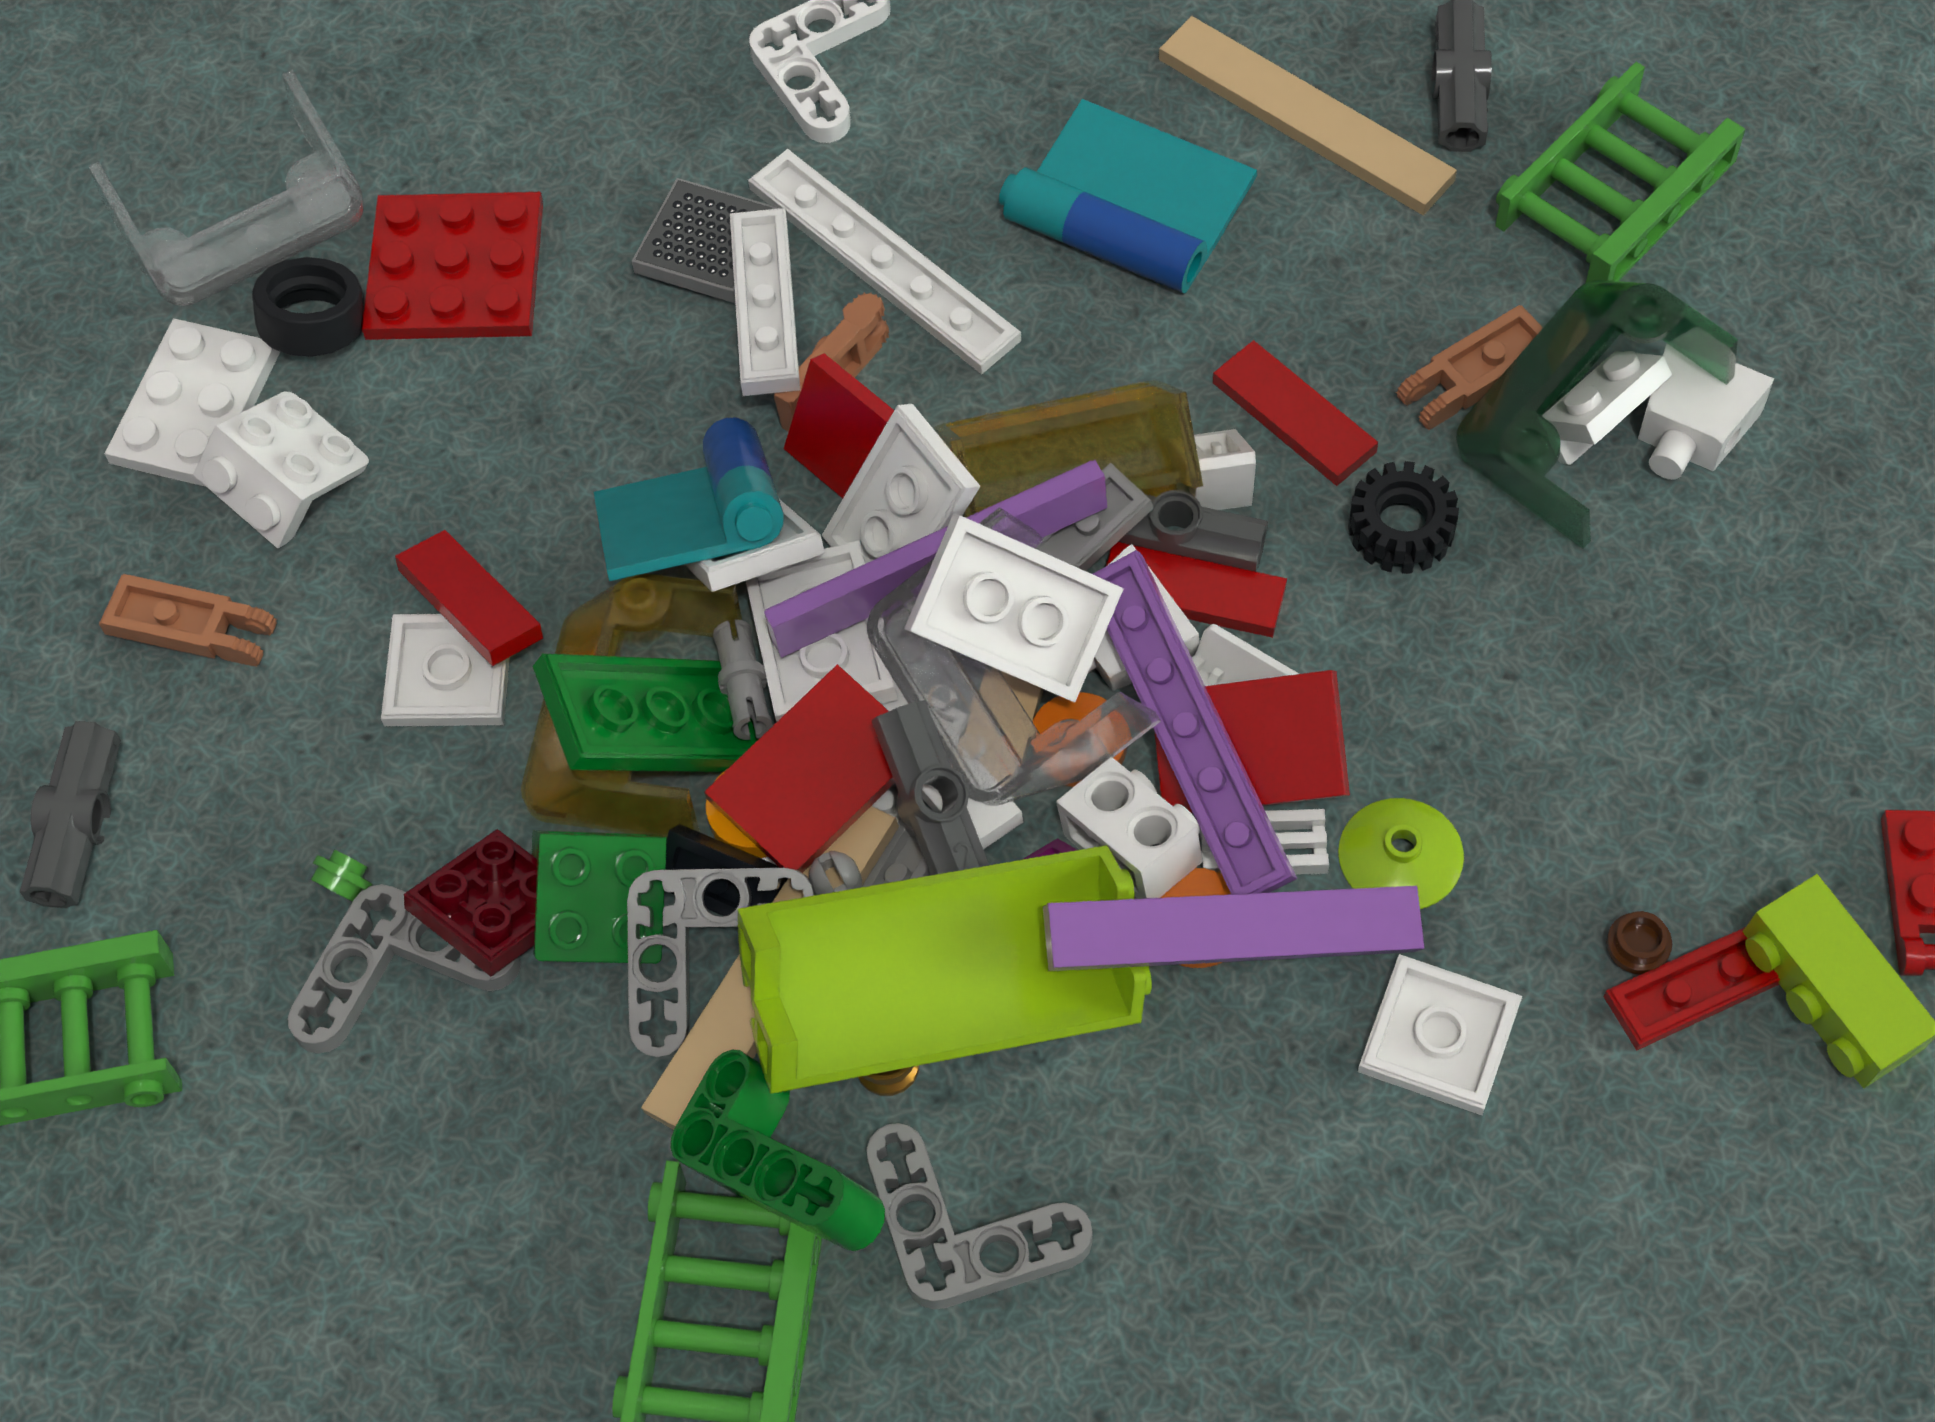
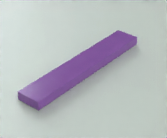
[764,460,1107,658]
[1093,550,1297,894]
[1043,886,1424,971]

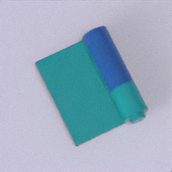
[999,99,1257,293]
[594,418,784,581]

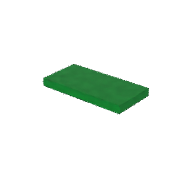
[532,653,760,772]

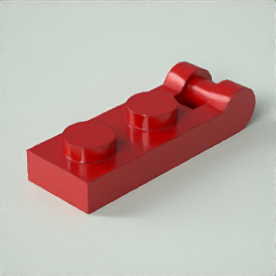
[1881,810,1935,976]

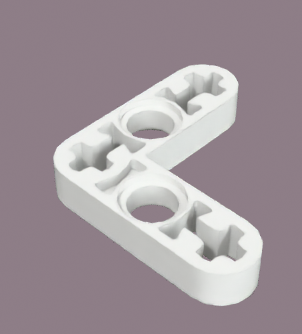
[749,0,890,143]

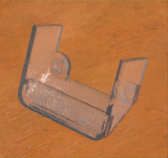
[89,70,364,306]
[867,507,1161,806]

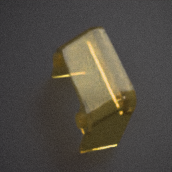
[934,380,1203,518]
[521,574,742,837]

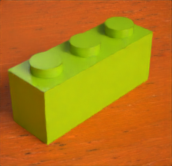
[1743,874,1935,1088]

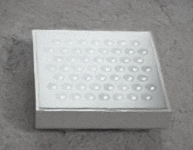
[632,178,778,303]

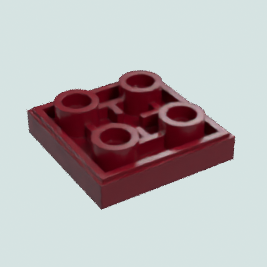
[404,829,537,977]

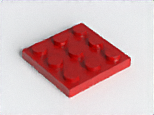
[362,192,543,340]

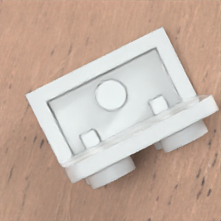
[193,392,369,548]

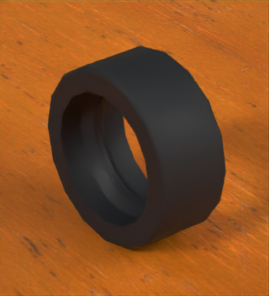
[252,257,363,357]

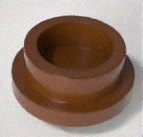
[1606,911,1672,974]

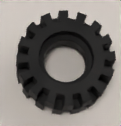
[1348,461,1459,574]

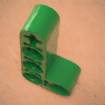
[670,1049,885,1251]

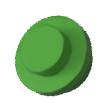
[310,850,373,902]

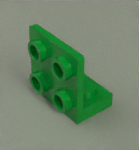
[532,830,667,964]

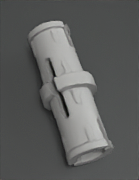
[713,620,773,740]

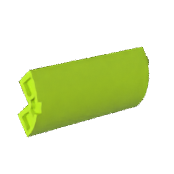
[738,845,1152,1094]

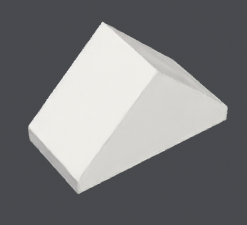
[1179,429,1256,510]

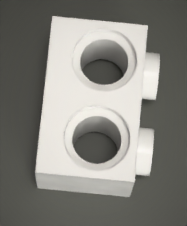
[1056,757,1203,899]

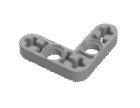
[627,868,815,1057]
[288,884,521,1054]
[866,1123,1093,1310]

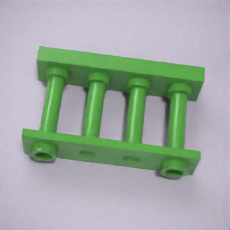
[1495,62,1745,297]
[0,930,182,1126]
[612,1160,822,1422]

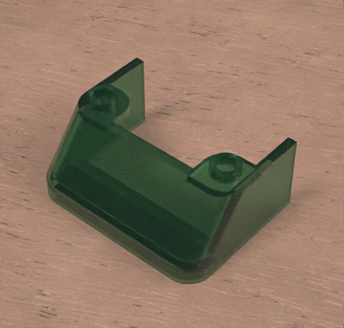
[1456,280,1738,549]

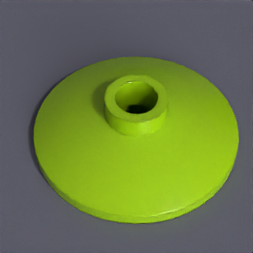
[1338,798,1464,909]

